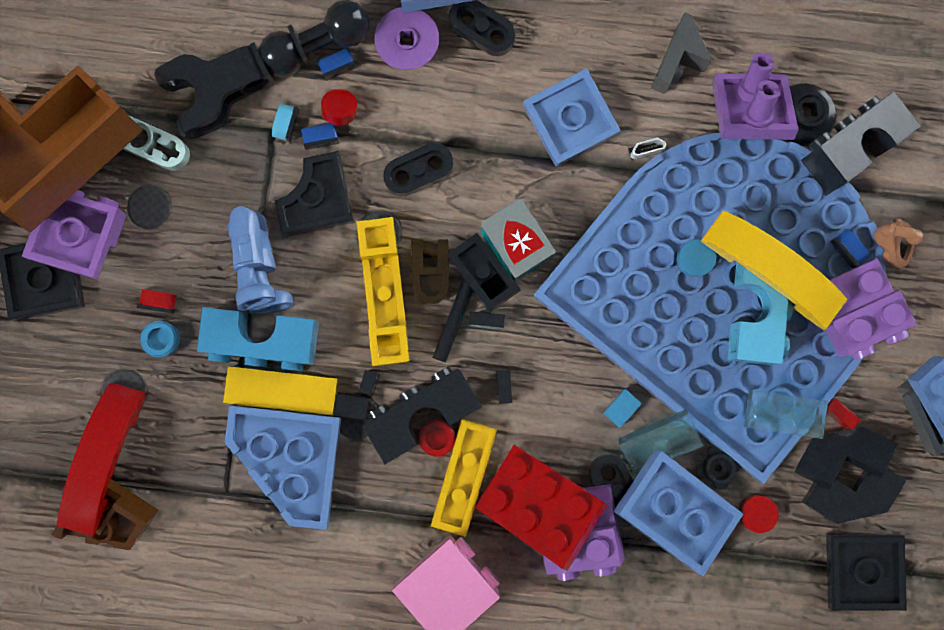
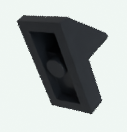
[447,233,521,312]

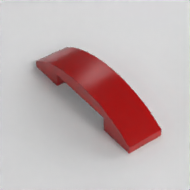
[56,383,147,536]

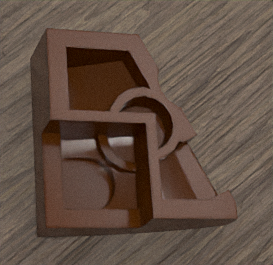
[52,479,159,550]

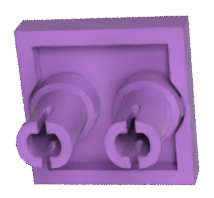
[712,53,798,140]

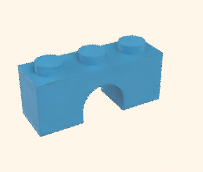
[197,307,319,371]

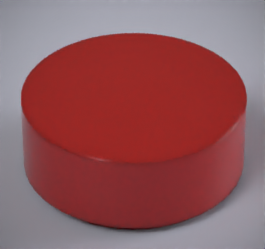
[321,89,357,126]
[419,420,456,457]
[739,495,779,533]

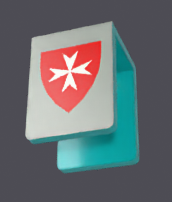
[481,199,556,282]

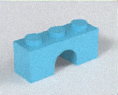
[728,262,793,365]

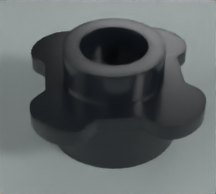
[696,446,740,490]

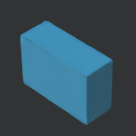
[602,389,642,428]

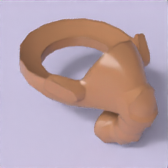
[874,219,924,269]

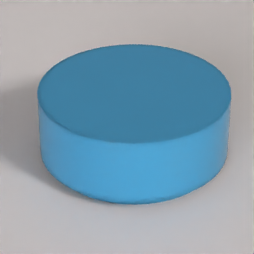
[677,239,717,277]
[140,321,180,358]

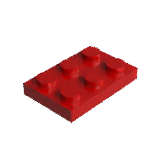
[475,445,608,571]

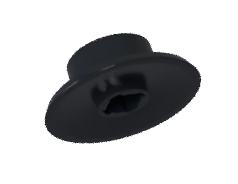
[787,83,836,146]

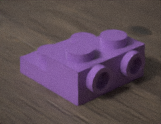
[22,190,127,280]
[825,258,917,360]
[543,484,625,581]

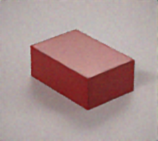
[823,398,861,430]

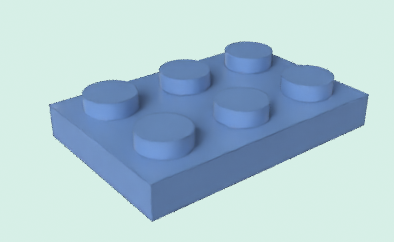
[613,449,743,576]

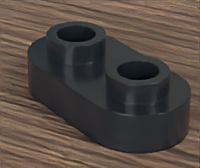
[449,0,515,56]
[383,143,453,196]
[589,455,633,527]

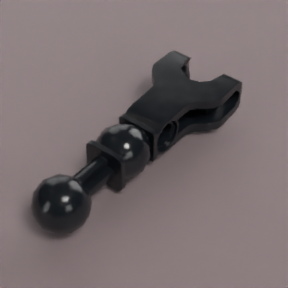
[154,0,370,139]

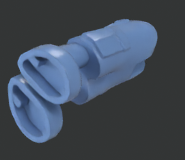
[227,206,294,314]

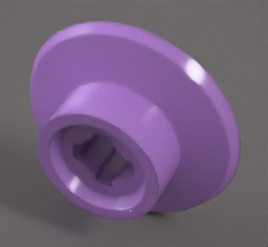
[374,7,439,70]

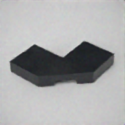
[795,427,898,490]
[801,468,906,524]

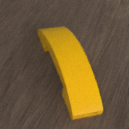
[701,210,847,330]
[357,217,410,367]

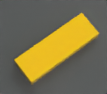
[223,366,339,415]
[431,419,497,537]

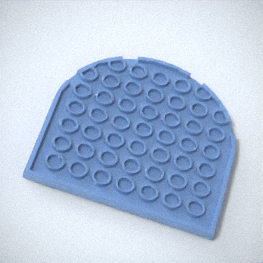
[533,132,886,484]

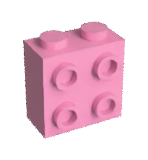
[392,534,500,630]

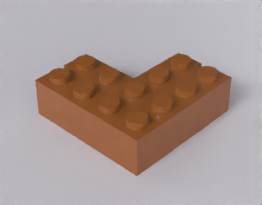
[0,65,143,233]

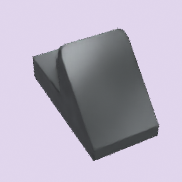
[651,12,711,94]

